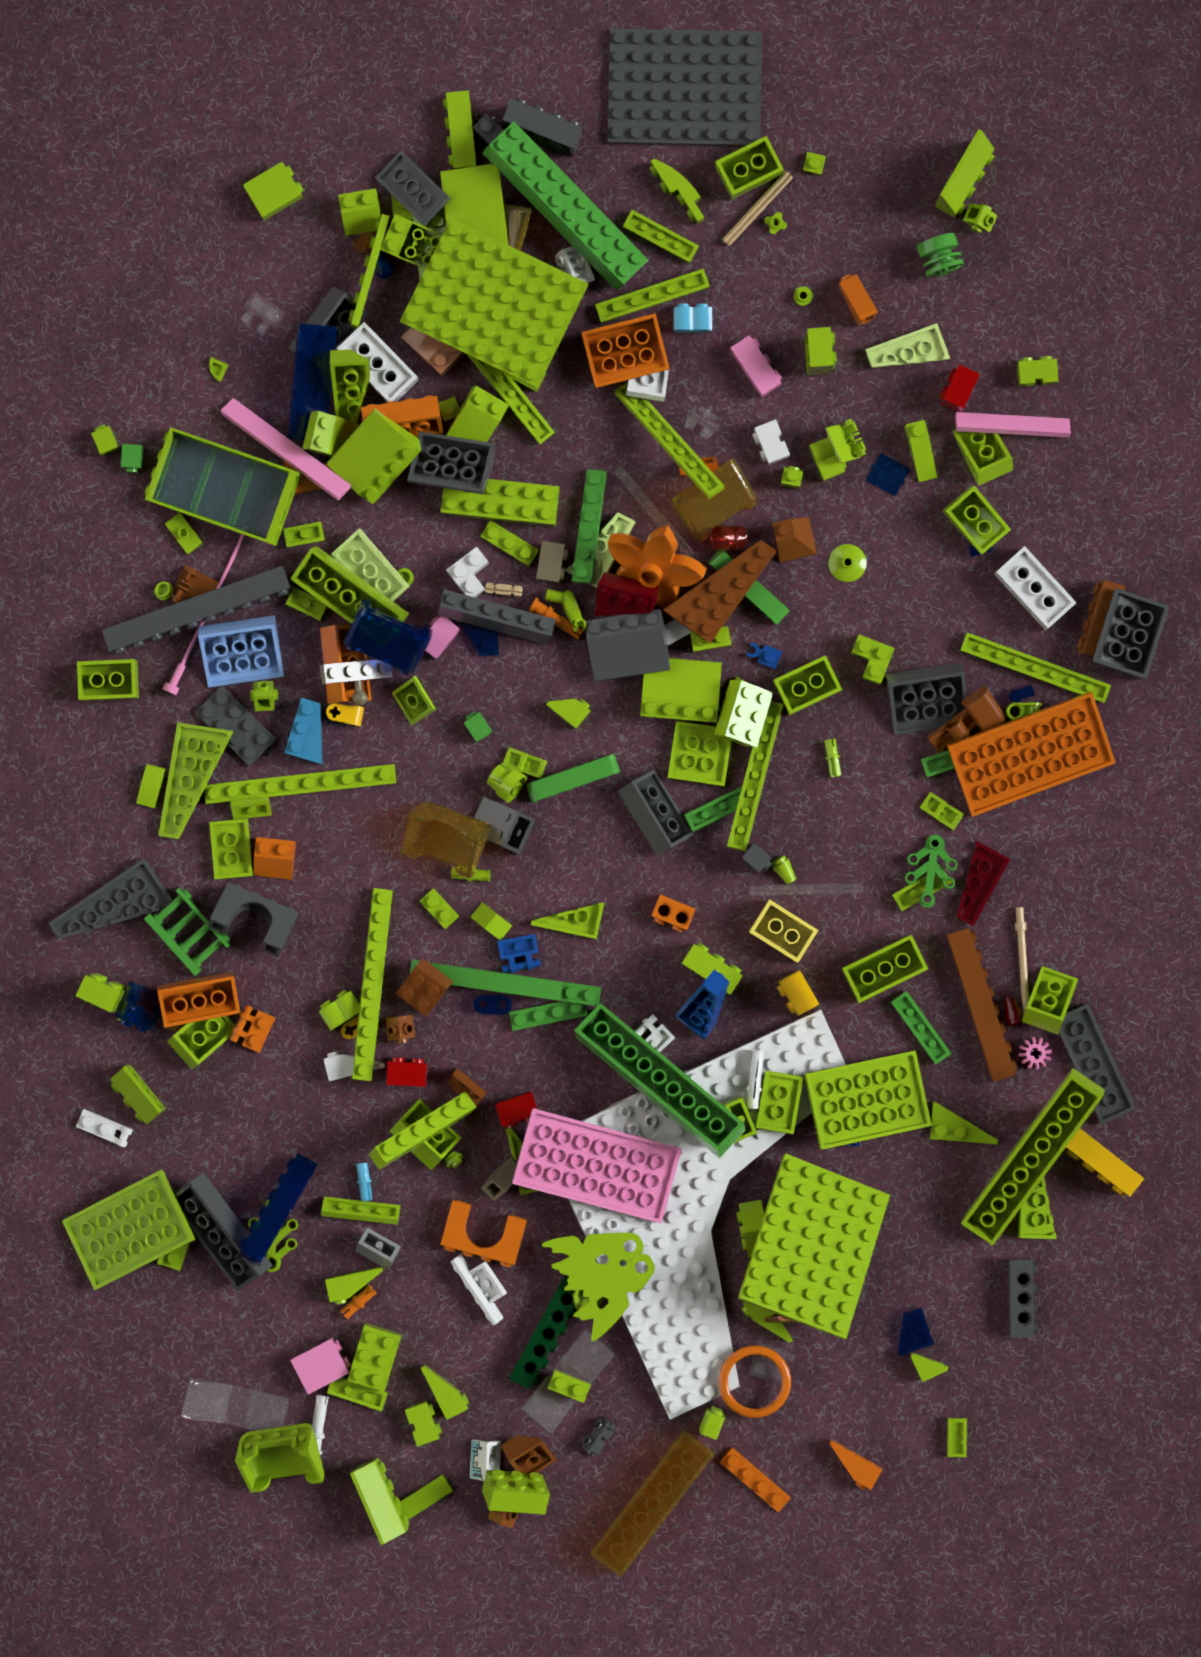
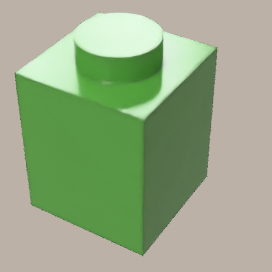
[121,444,144,473]
[464,712,493,742]

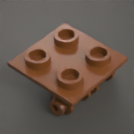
[169,565,219,603]

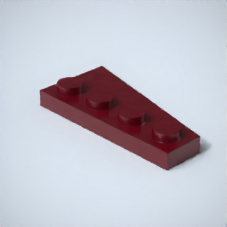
[957,841,1011,927]

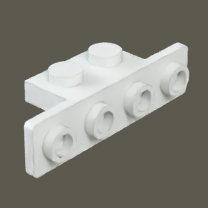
[451,1254,507,1325]

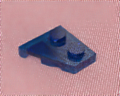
[461,622,499,657]
[897,1307,934,1356]

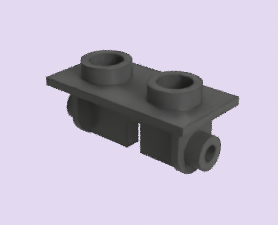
[581,1416,616,1457]

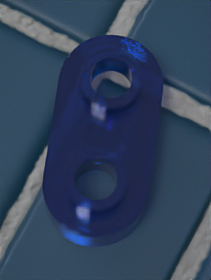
[473,995,512,1015]

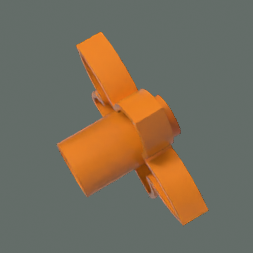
[607,525,707,609]

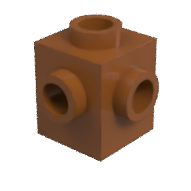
[385,1015,415,1044]
[488,1511,519,1528]

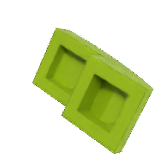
[503,747,547,779]
[136,764,166,808]
[920,792,964,831]

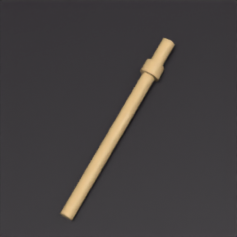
[1015,907,1029,1023]

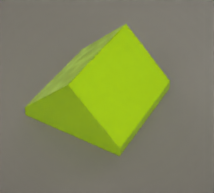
[392,676,436,725]

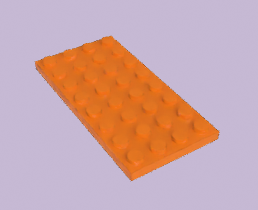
[947,691,1116,817]

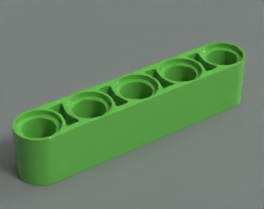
[707,548,790,625]
[526,754,620,803]

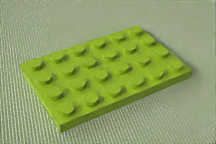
[804,1050,932,1150]
[62,1170,196,1290]

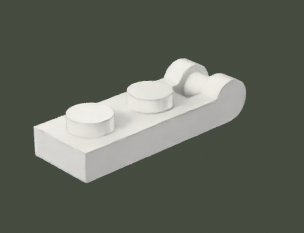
[76,1109,133,1147]

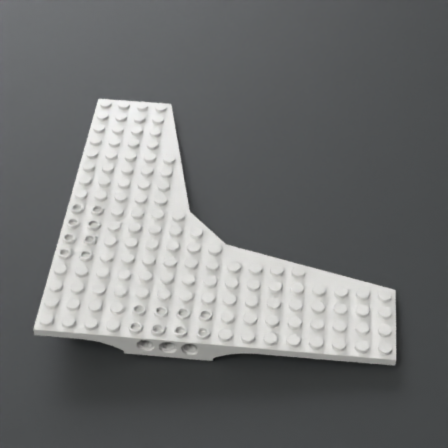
[569,1009,846,1419]

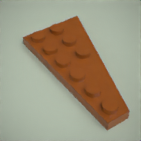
[663,540,776,644]

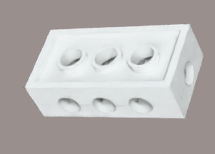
[337,322,419,402]
[994,546,1076,630]

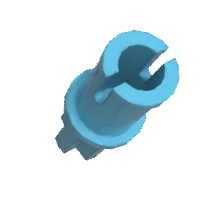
[356,1163,372,1202]

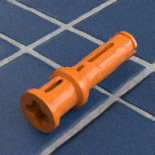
[528,597,583,640]

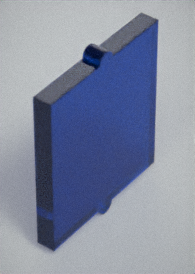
[866,453,910,496]

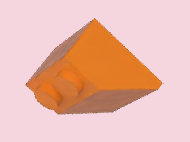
[254,837,296,880]

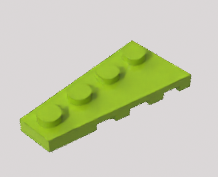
[1018,1177,1057,1239]

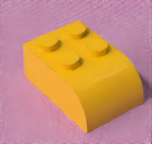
[776,970,819,1016]

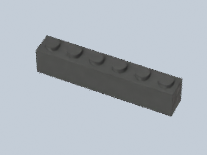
[437,589,555,645]

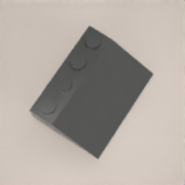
[407,431,495,494]
[1092,588,1169,680]
[586,609,670,682]
[885,662,967,735]

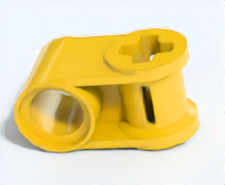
[326,704,364,726]

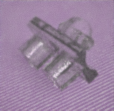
[684,405,720,440]

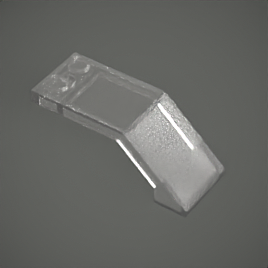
[521,1329,615,1434]
[181,1379,290,1431]

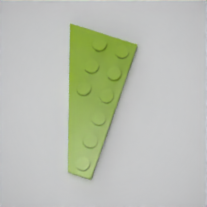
[158,722,234,839]

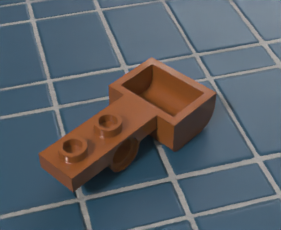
[927,685,1006,753]

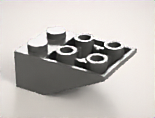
[468,797,536,855]

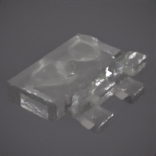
[240,291,286,337]

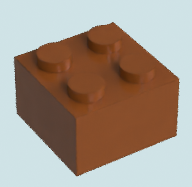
[396,958,453,1017]

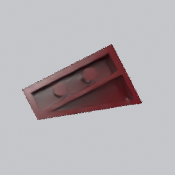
[595,572,659,616]

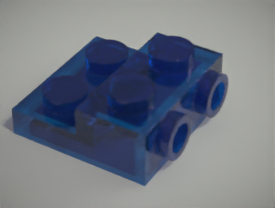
[115,981,160,1033]

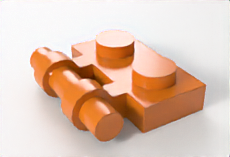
[230,1005,276,1053]

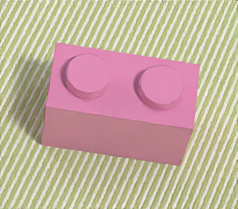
[418,616,460,659]

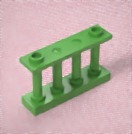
[144,888,231,976]

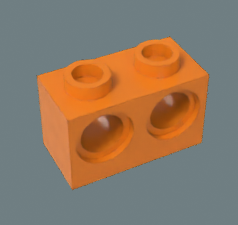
[651,895,696,932]

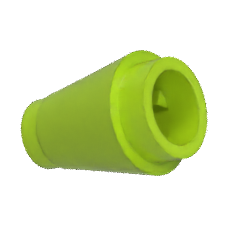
[771,855,796,884]

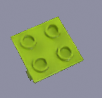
[825,419,867,463]

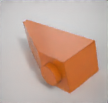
[829,1439,882,1490]

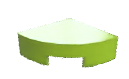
[209,357,228,383]

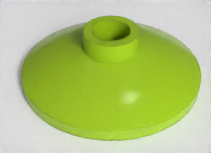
[828,544,867,582]

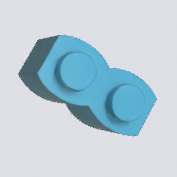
[673,304,712,333]

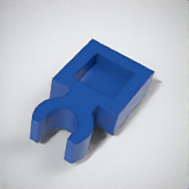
[746,643,782,669]

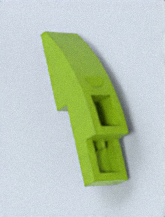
[649,159,704,224]

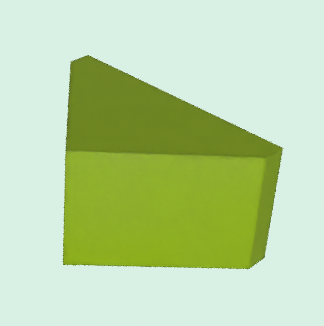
[471,902,512,940]
[910,1352,949,1382]

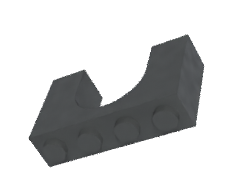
[208,882,299,958]

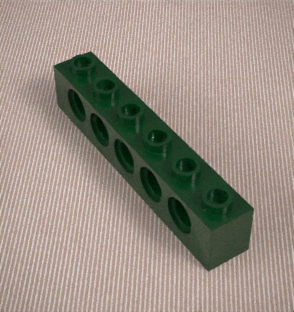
[509,1275,577,1390]

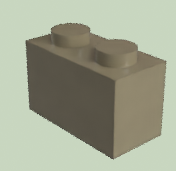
[536,541,568,584]

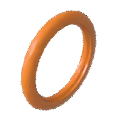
[719,1345,791,1418]

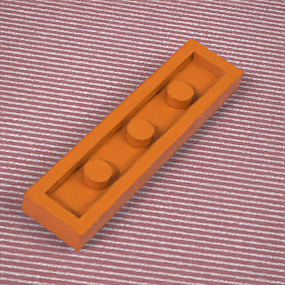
[720,1447,791,1513]

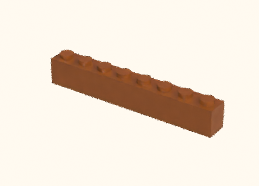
[946,928,1017,1082]

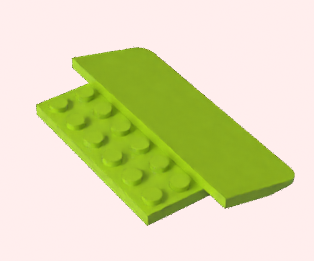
[412,164,508,279]

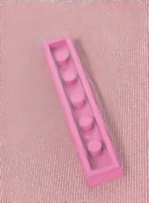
[955,412,1071,438]

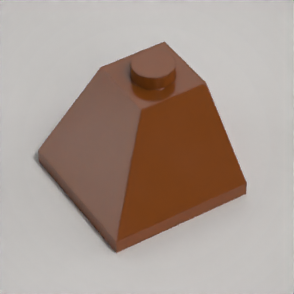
[771,517,817,563]
[501,1435,557,1473]

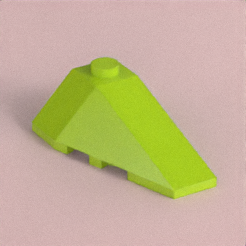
[330,349,370,423]

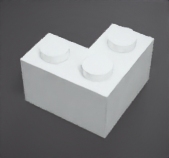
[447,547,489,598]

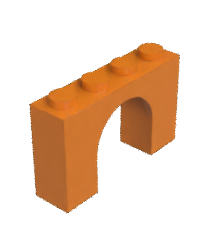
[440,1199,527,1267]

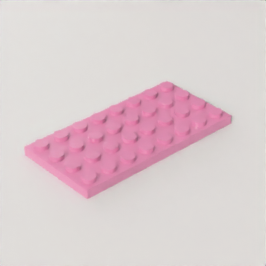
[512,1108,682,1223]

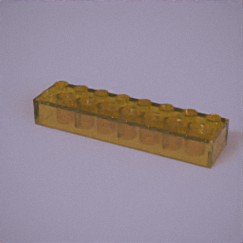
[590,1428,715,1577]

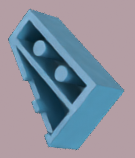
[284,698,323,765]

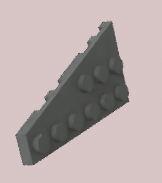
[49,858,173,939]

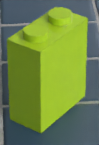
[243,162,304,220]

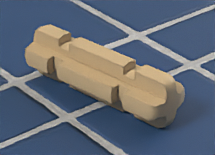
[485,583,523,597]

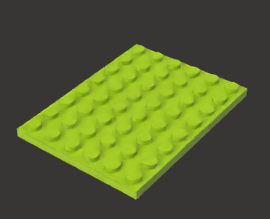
[400,218,589,388]
[738,1153,890,1340]

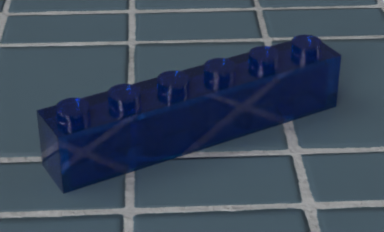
[238,1153,318,1266]

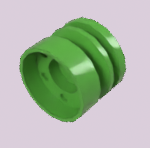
[917,233,965,278]

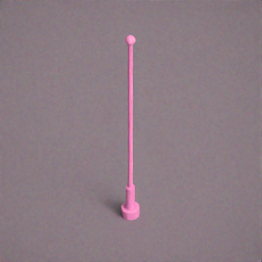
[162,526,250,695]

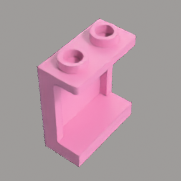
[290,1337,352,1394]

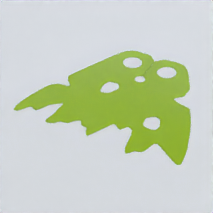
[542,1233,655,1342]

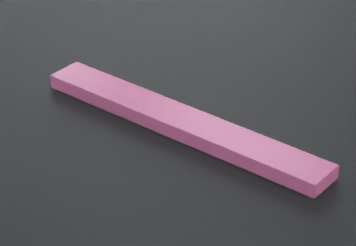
[221,398,351,500]

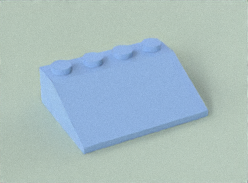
[198,615,284,688]

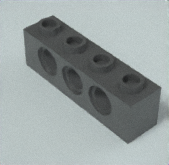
[1008,1259,1037,1338]

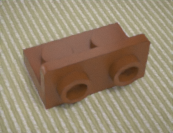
[446,1068,487,1106]

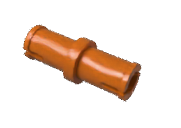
[340,1285,377,1319]

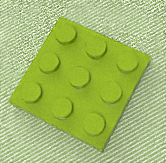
[668,721,731,786]

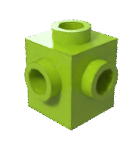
[963,203,997,234]
[250,681,278,711]

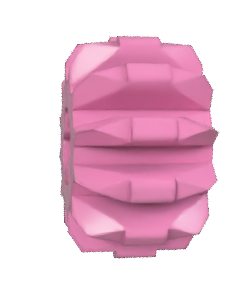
[1018,1037,1052,1070]

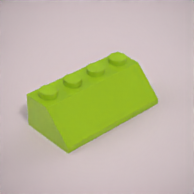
[350,1458,409,1545]

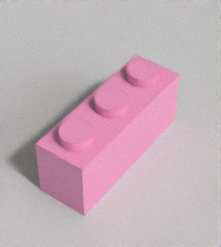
[730,335,782,398]

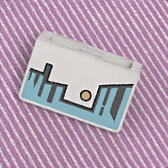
[470,1439,501,1481]

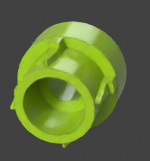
[487,763,527,803]

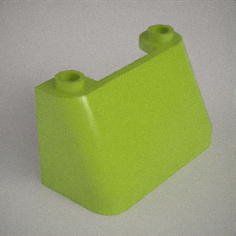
[235,1423,324,1493]

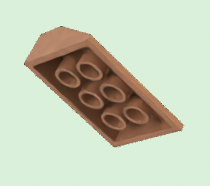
[401,327,465,377]

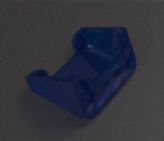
[343,599,433,675]

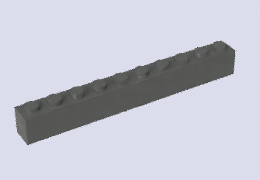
[102,566,292,655]

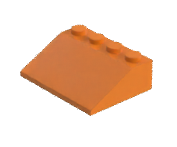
[581,313,670,388]

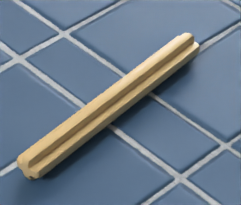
[723,171,793,246]

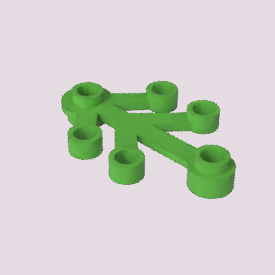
[905,835,958,909]

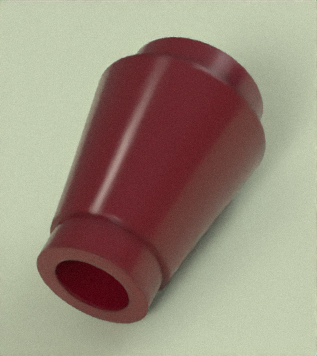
[1003,996,1024,1026]

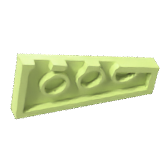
[865,323,950,368]
[565,513,636,588]

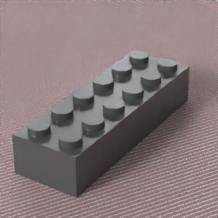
[174,1172,273,1292]

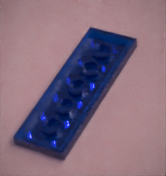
[287,323,337,440]

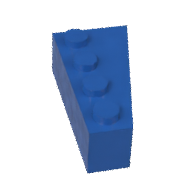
[675,969,729,1040]

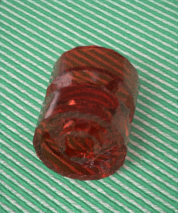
[711,525,747,551]

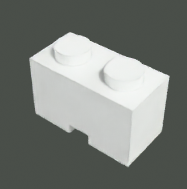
[752,419,790,465]

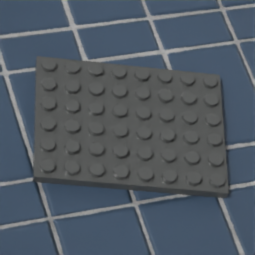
[608,29,762,146]

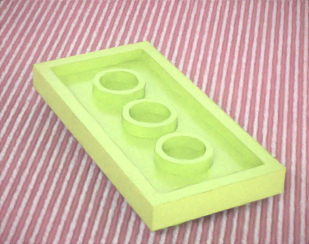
[331,529,410,602]

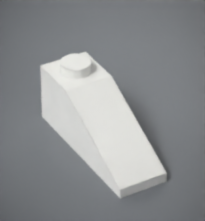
[324,1051,386,1081]

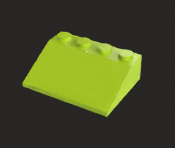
[935,129,995,218]
[327,408,421,504]
[640,658,722,723]

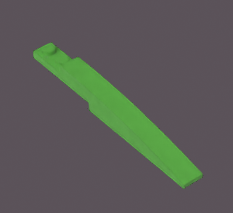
[410,960,601,1006]

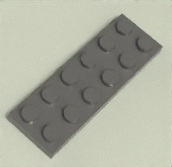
[1059,1003,1136,1125]

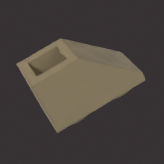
[481,1157,517,1201]

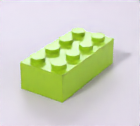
[841,935,928,1003]

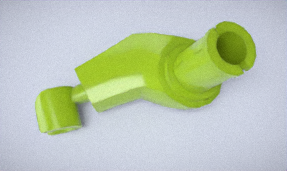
[545,589,586,632]

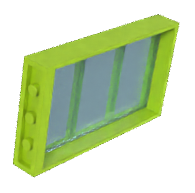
[144,427,301,546]

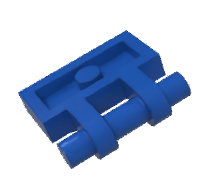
[497,934,541,973]

